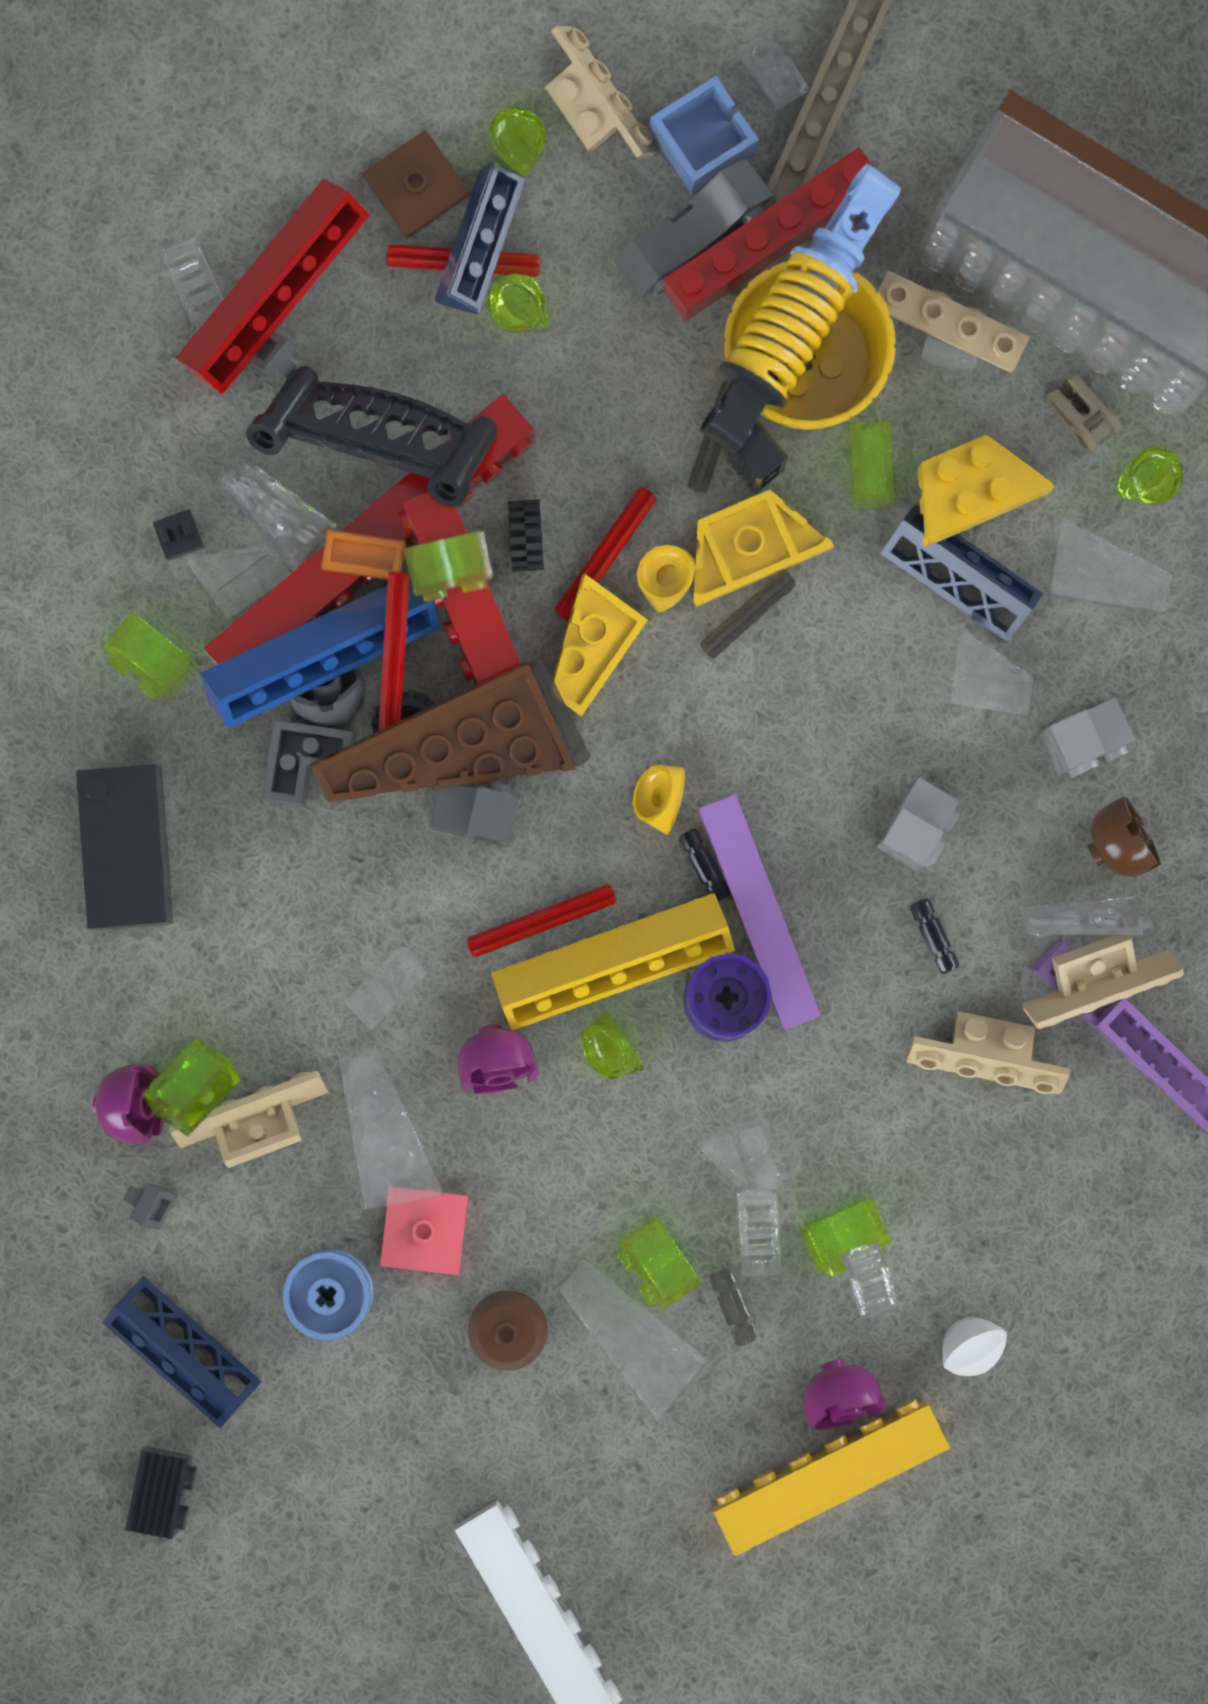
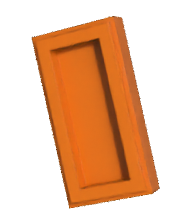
[321,529,406,580]

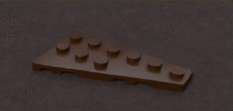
[310,661,576,802]

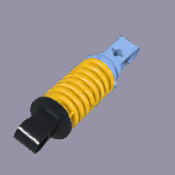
[700,164,901,454]

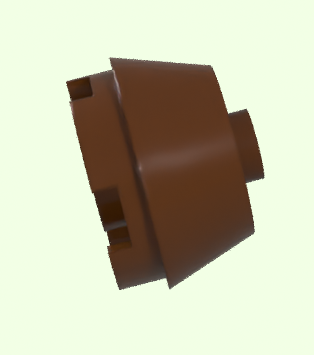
[468,1291,547,1371]

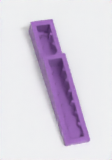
[698,794,821,1031]
[1030,940,1208,1133]

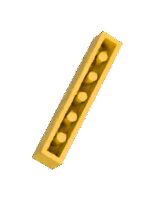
[491,893,735,1030]
[712,1399,950,1556]

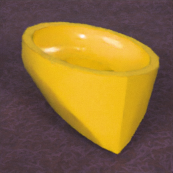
[637,545,695,613]
[632,765,685,835]

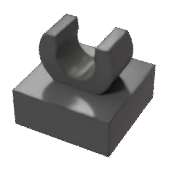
[249,332,297,379]
[123,1183,178,1230]

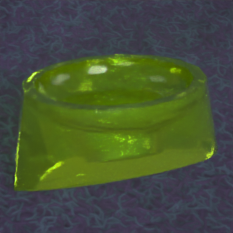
[488,106,546,176]
[488,273,551,333]
[1117,446,1183,505]
[582,1011,644,1080]

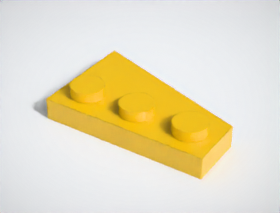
[547,574,648,716]

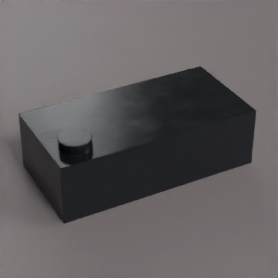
[76,764,173,931]

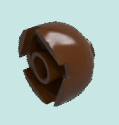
[1088,796,1161,877]

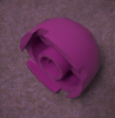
[458,1024,539,1095]
[93,1064,166,1144]
[803,1359,886,1430]

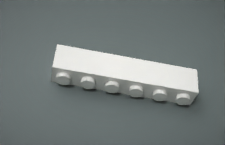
[455,1499,622,1704]

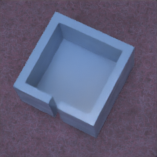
[649,75,759,195]

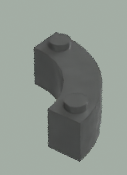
[614,158,774,298]

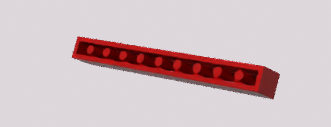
[204,394,534,664]

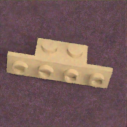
[545,26,658,158]
[877,271,1030,372]
[1022,931,1184,1029]
[907,1011,1070,1094]
[169,1071,329,1168]

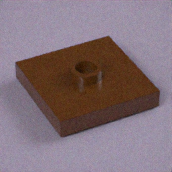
[362,130,471,239]

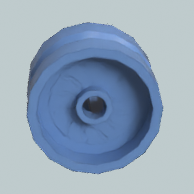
[282,1248,374,1341]

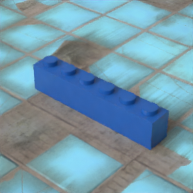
[200,574,439,729]

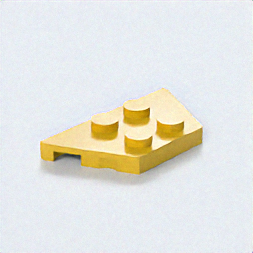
[917,434,1054,548]
[693,489,834,608]

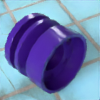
[683,953,772,1042]

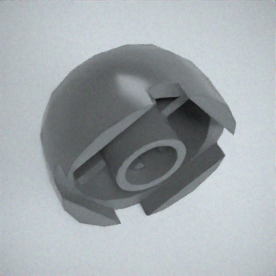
[289,666,366,728]

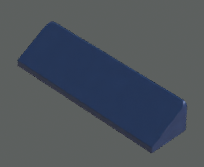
[435,160,525,315]

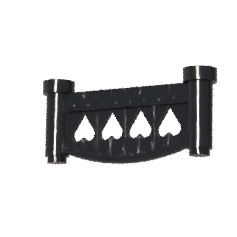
[246,366,498,507]

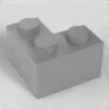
[1039,698,1135,779]
[876,777,961,871]

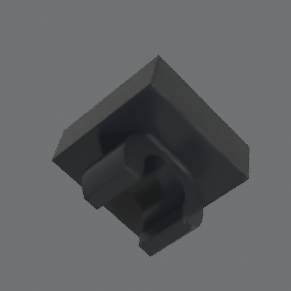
[153,509,204,561]

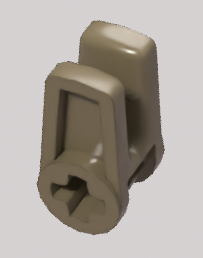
[1046,373,1122,454]

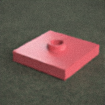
[380,1186,468,1275]

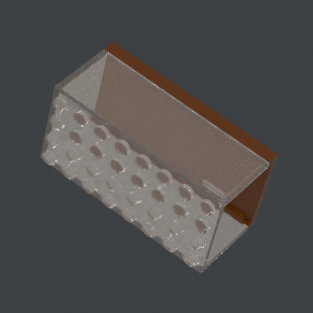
[917,89,1208,416]

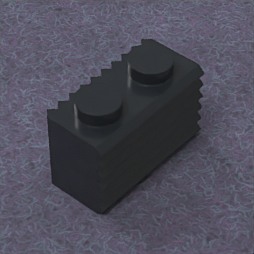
[727,421,788,493]
[125,1446,197,1539]

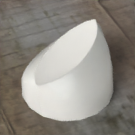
[942,1317,1007,1377]

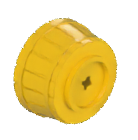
[724,261,896,430]

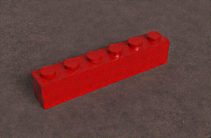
[663,147,873,322]
[175,178,370,395]
[397,491,521,685]

